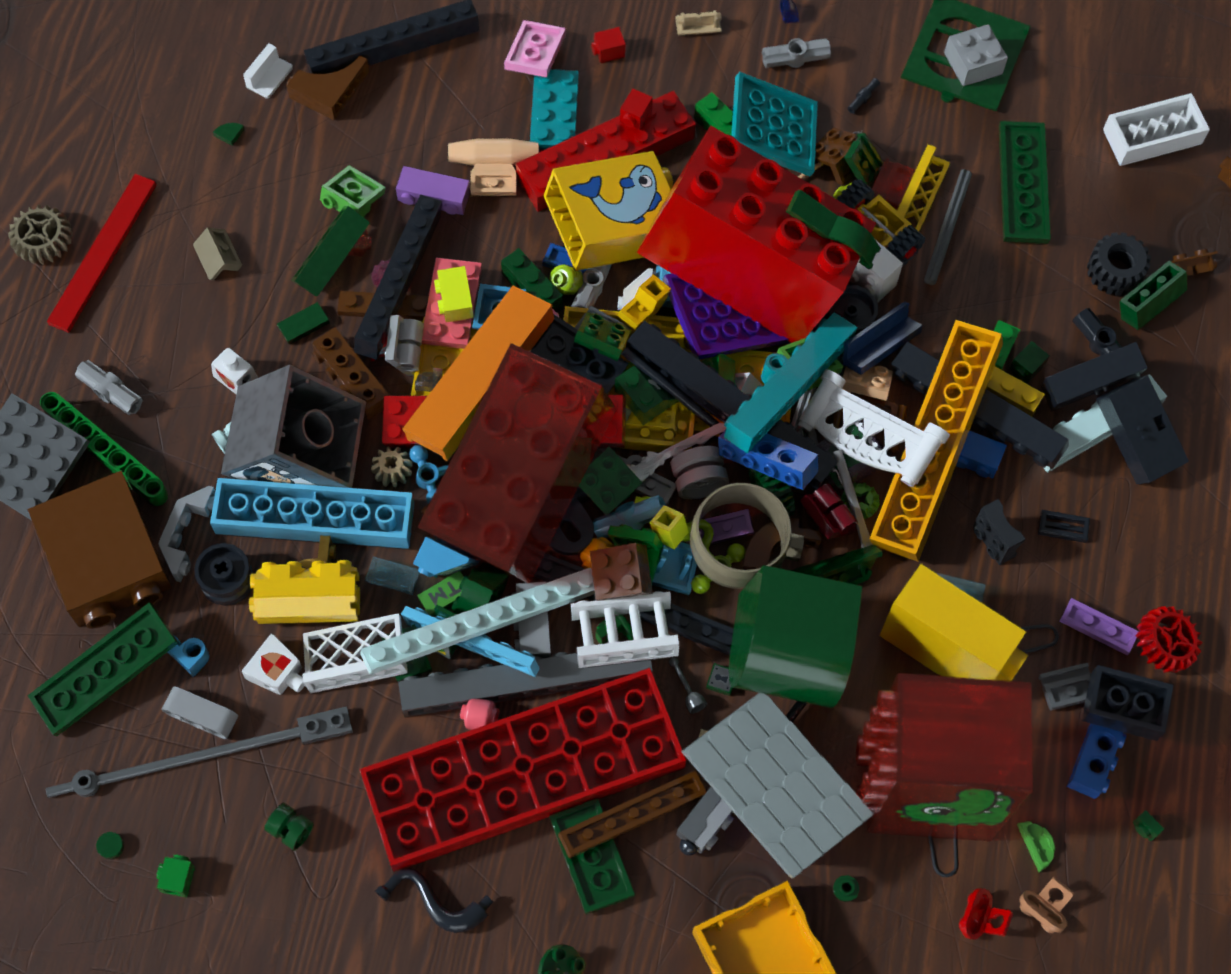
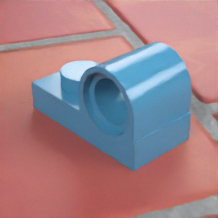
[168,635,210,677]

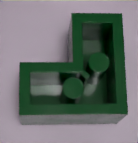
[452,561,510,615]

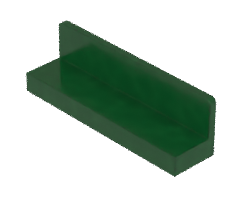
[291,206,370,297]

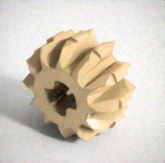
[371,446,413,488]

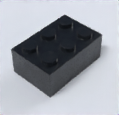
[1082,665,1173,741]

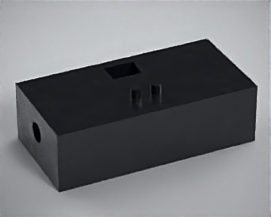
[1041,342,1148,412]
[1096,375,1189,484]

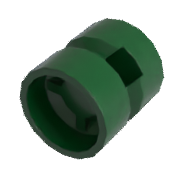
[264,802,314,851]

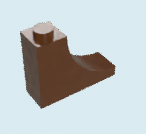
[286,56,369,120]

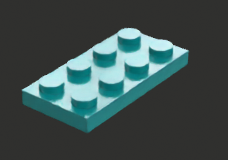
[530,70,579,150]

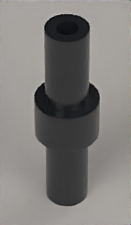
[847,78,880,114]

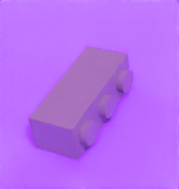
[396,166,470,215]

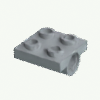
[384,315,424,376]

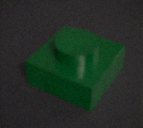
[1132,810,1164,841]

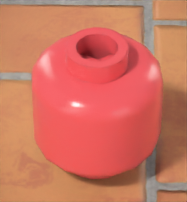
[460,699,499,730]

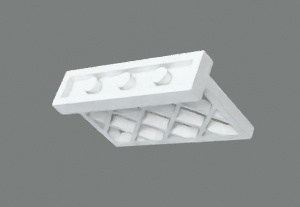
[303,613,408,693]

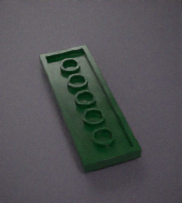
[999,121,1051,244]
[27,603,179,736]

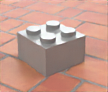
[944,24,1008,86]

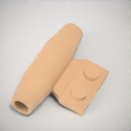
[448,139,539,196]

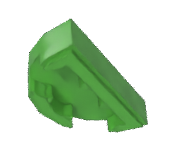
[1017,821,1055,872]

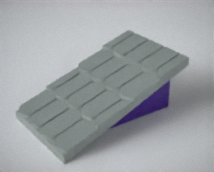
[681,693,873,878]

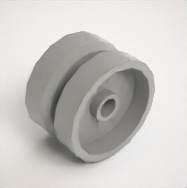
[670,446,729,500]

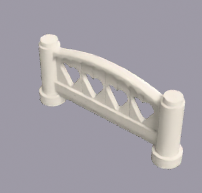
[798,369,950,487]

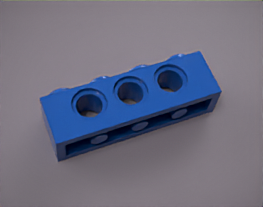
[718,429,818,490]
[1067,723,1127,799]

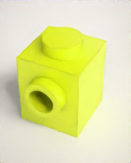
[650,505,689,550]

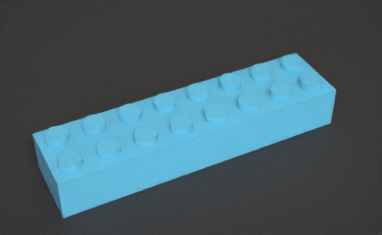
[210,478,414,549]

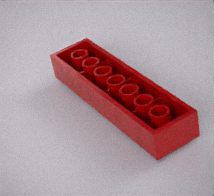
[516,90,696,212]

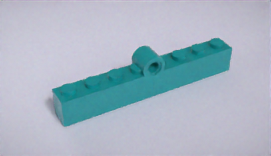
[724,313,857,454]

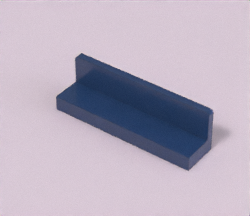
[843,301,922,375]

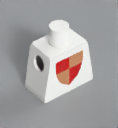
[211,348,258,394]
[242,634,305,695]

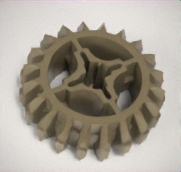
[8,204,73,265]

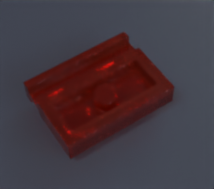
[872,158,916,209]

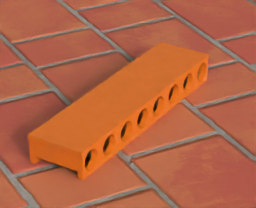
[403,286,555,461]

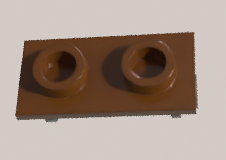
[1166,249,1218,276]

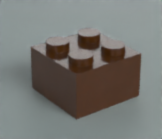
[590,543,653,600]

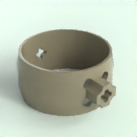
[690,483,804,589]

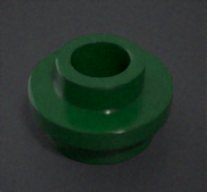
[833,875,859,902]

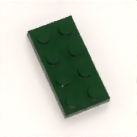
[549,798,635,915]

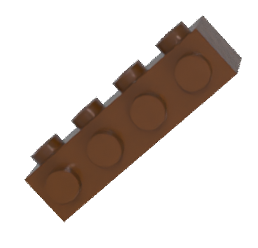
[312,327,389,420]

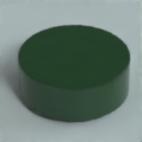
[96,832,124,859]

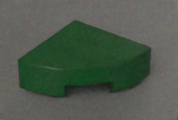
[213,123,245,146]

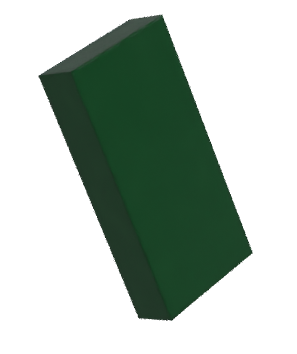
[277,302,330,345]

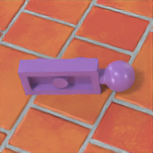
[686,509,754,545]

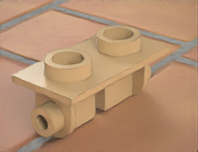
[676,10,721,35]

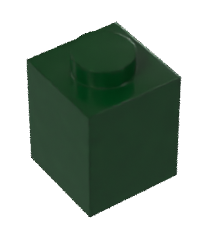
[1009,341,1050,384]

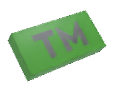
[417,571,463,617]

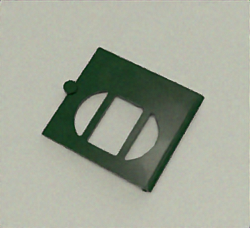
[901,0,1031,111]

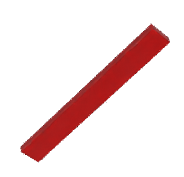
[47,174,157,333]

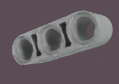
[161,687,238,739]

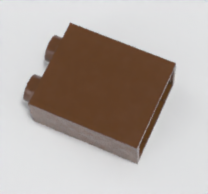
[27,471,172,629]

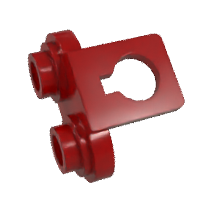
[959,888,1013,940]

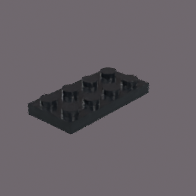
[528,315,629,395]

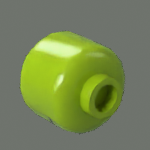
[549,265,583,295]

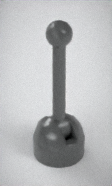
[669,657,707,714]

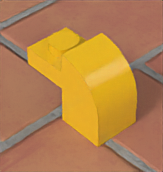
[618,274,671,331]

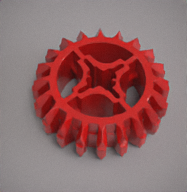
[1135,606,1203,673]

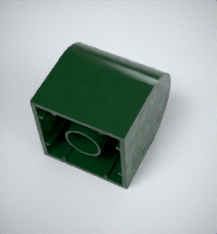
[729,565,862,708]

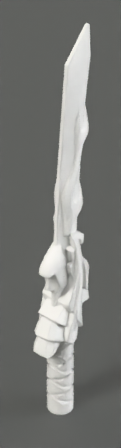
[627,423,726,482]

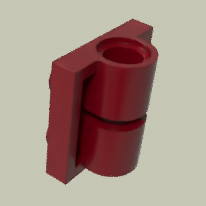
[800,483,858,539]

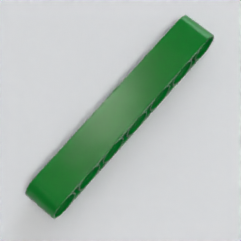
[40,392,168,506]

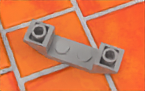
[158,486,215,582]

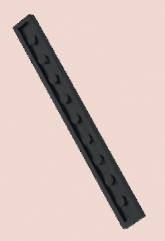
[520,547,734,656]

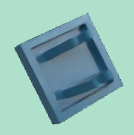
[652,542,697,595]

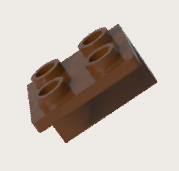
[815,128,858,185]

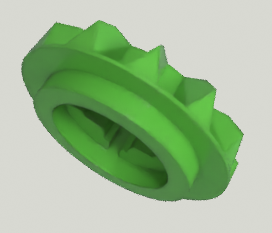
[841,482,880,519]

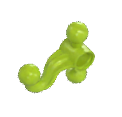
[682,519,746,594]

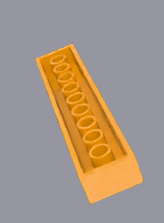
[870,320,1003,562]

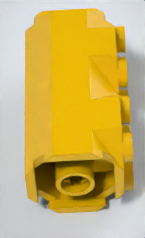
[249,560,360,624]

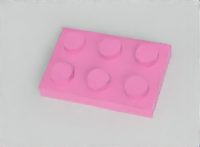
[504,20,566,77]

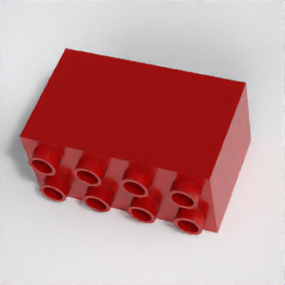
[636,126,876,343]

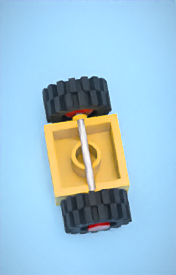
[837,179,926,267]

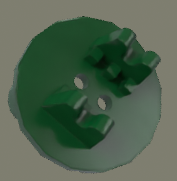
[538,944,586,974]

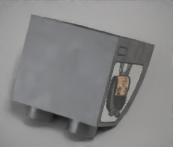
[221,365,366,488]

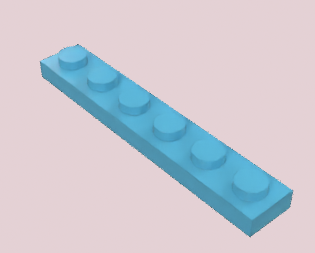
[401,606,540,677]

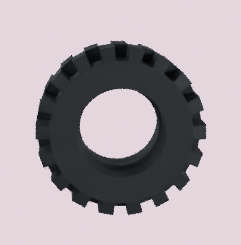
[1087,232,1151,296]

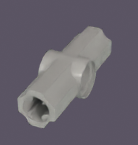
[762,39,831,68]
[571,264,612,309]
[75,360,143,416]

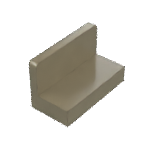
[193,227,242,280]

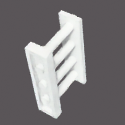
[571,591,679,668]

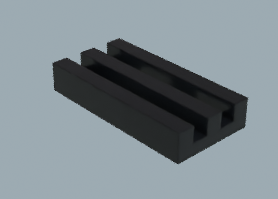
[1038,509,1090,543]

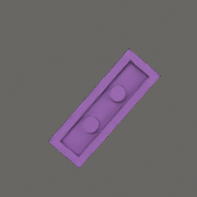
[1059,598,1139,655]

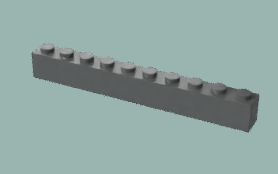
[398,652,652,718]

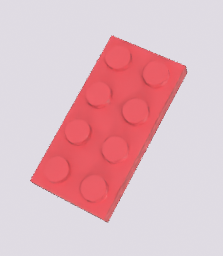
[422,258,482,349]

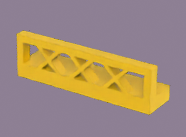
[897,144,950,231]

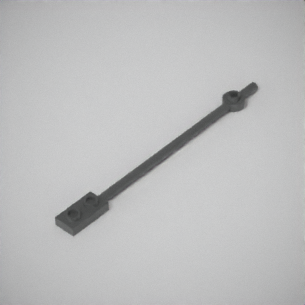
[46,706,353,798]

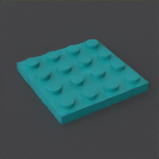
[731,72,817,176]

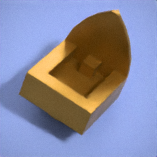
[299,535,336,569]

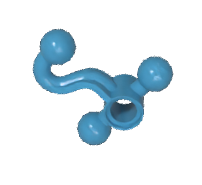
[409,445,457,504]

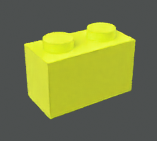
[434,266,474,322]

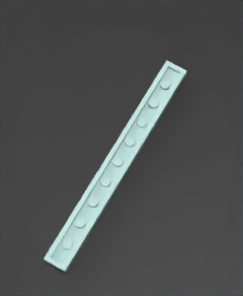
[360,567,595,675]

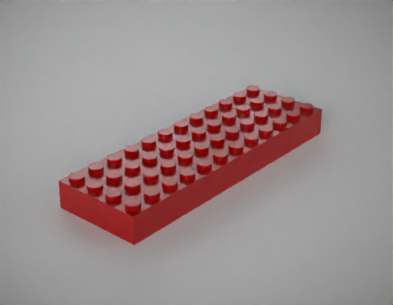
[359,668,686,872]

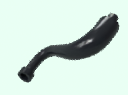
[375,868,493,933]

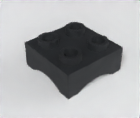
[973,499,1025,565]

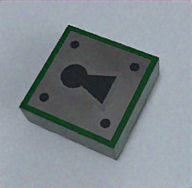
[706,663,733,696]

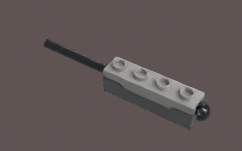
[677,701,808,856]

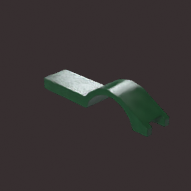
[786,190,881,270]

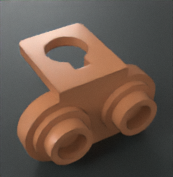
[1020,877,1074,933]

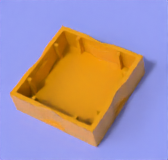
[692,881,836,974]

